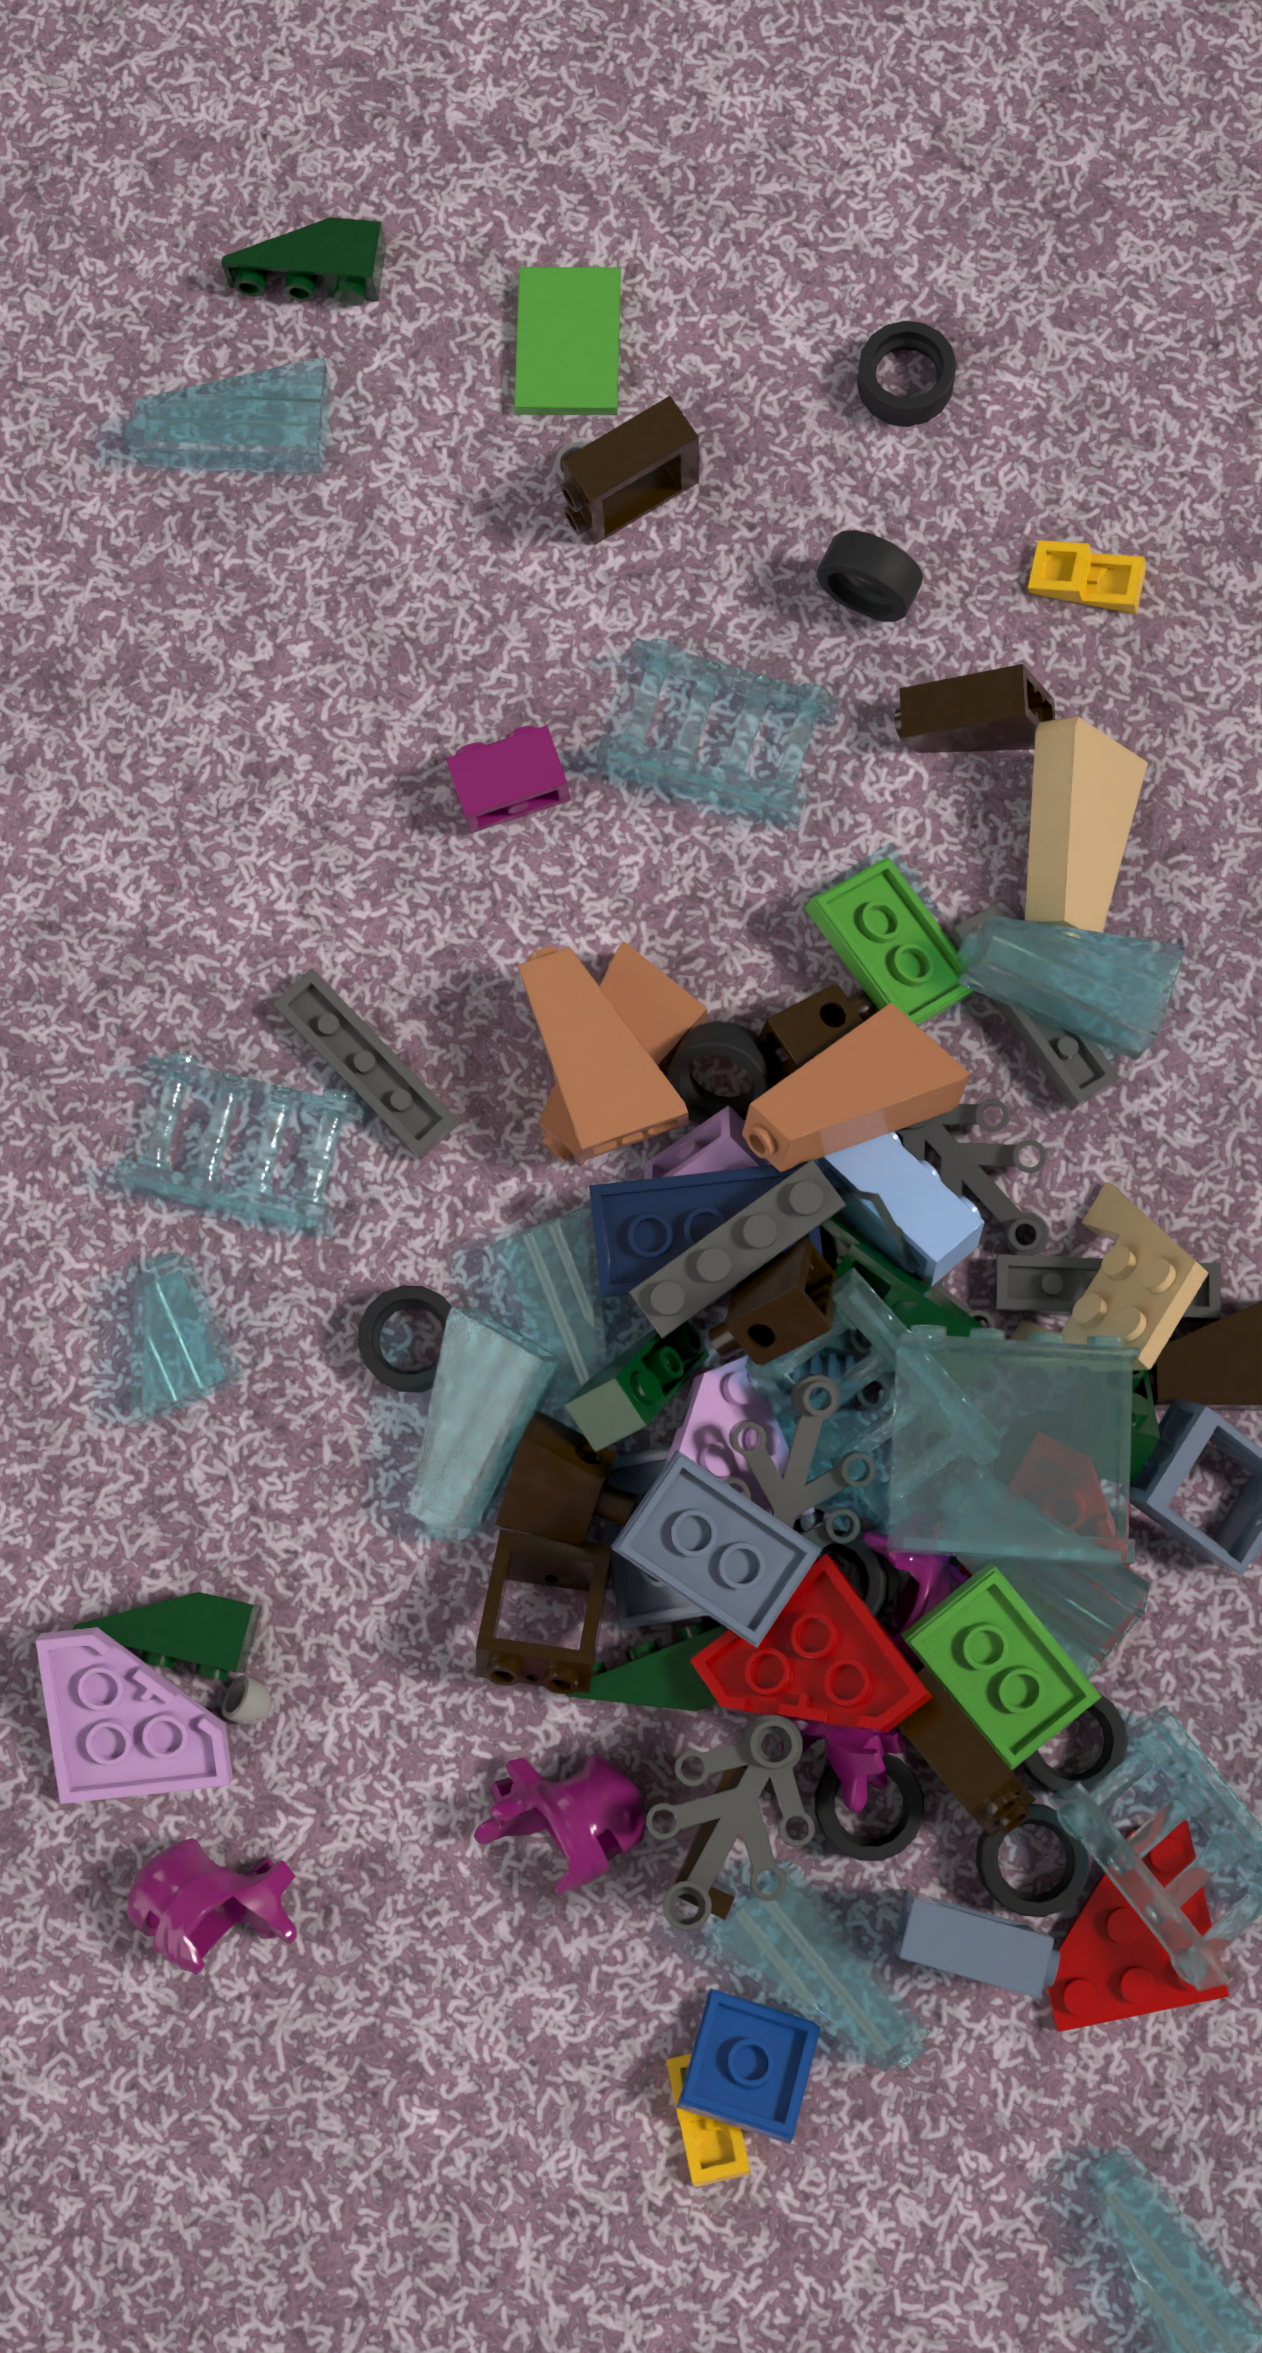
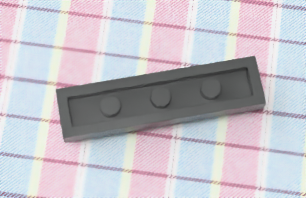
[948,903,1120,1111]
[273,968,460,1160]
[629,1159,846,1339]
[994,1254,1221,1321]

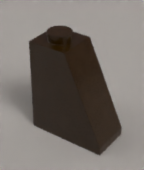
[894,664,1056,753]
[1147,1301,1262,1411]

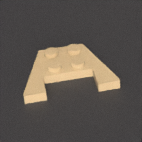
[996,1182,1208,1374]

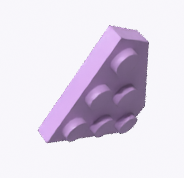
[665,1355,815,1520]
[36,1627,233,1804]

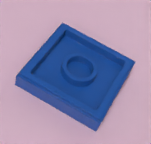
[677,1988,822,2144]

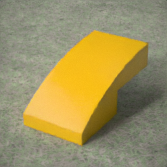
[1028,540,1147,614]
[666,2054,751,2188]

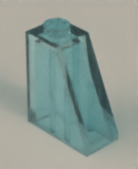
[130,1252,245,1425]

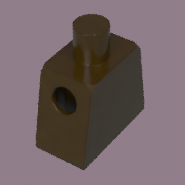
[759,984,879,1087]
[708,1237,840,1365]
[495,1411,638,1544]

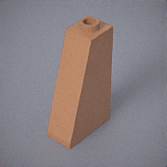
[538,941,707,1165]
[518,946,689,1160]
[742,1003,971,1172]

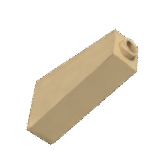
[1025,716,1148,949]

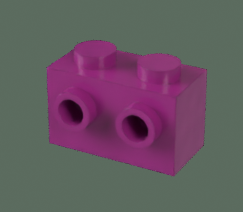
[446,725,570,834]

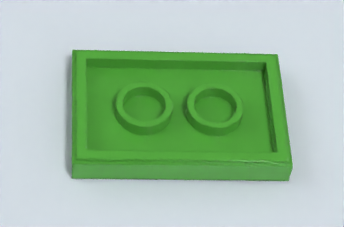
[515,267,621,415]
[804,856,983,1027]
[901,1562,1102,1770]

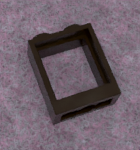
[560,396,699,545]
[476,1529,612,1694]
[897,1667,1037,1837]

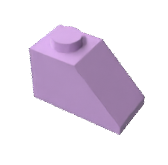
[644,1105,771,1179]

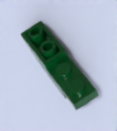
[819,1216,1005,1389]

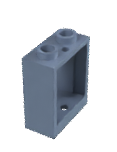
[1116,1397,1262,1575]
[892,1890,1060,1999]

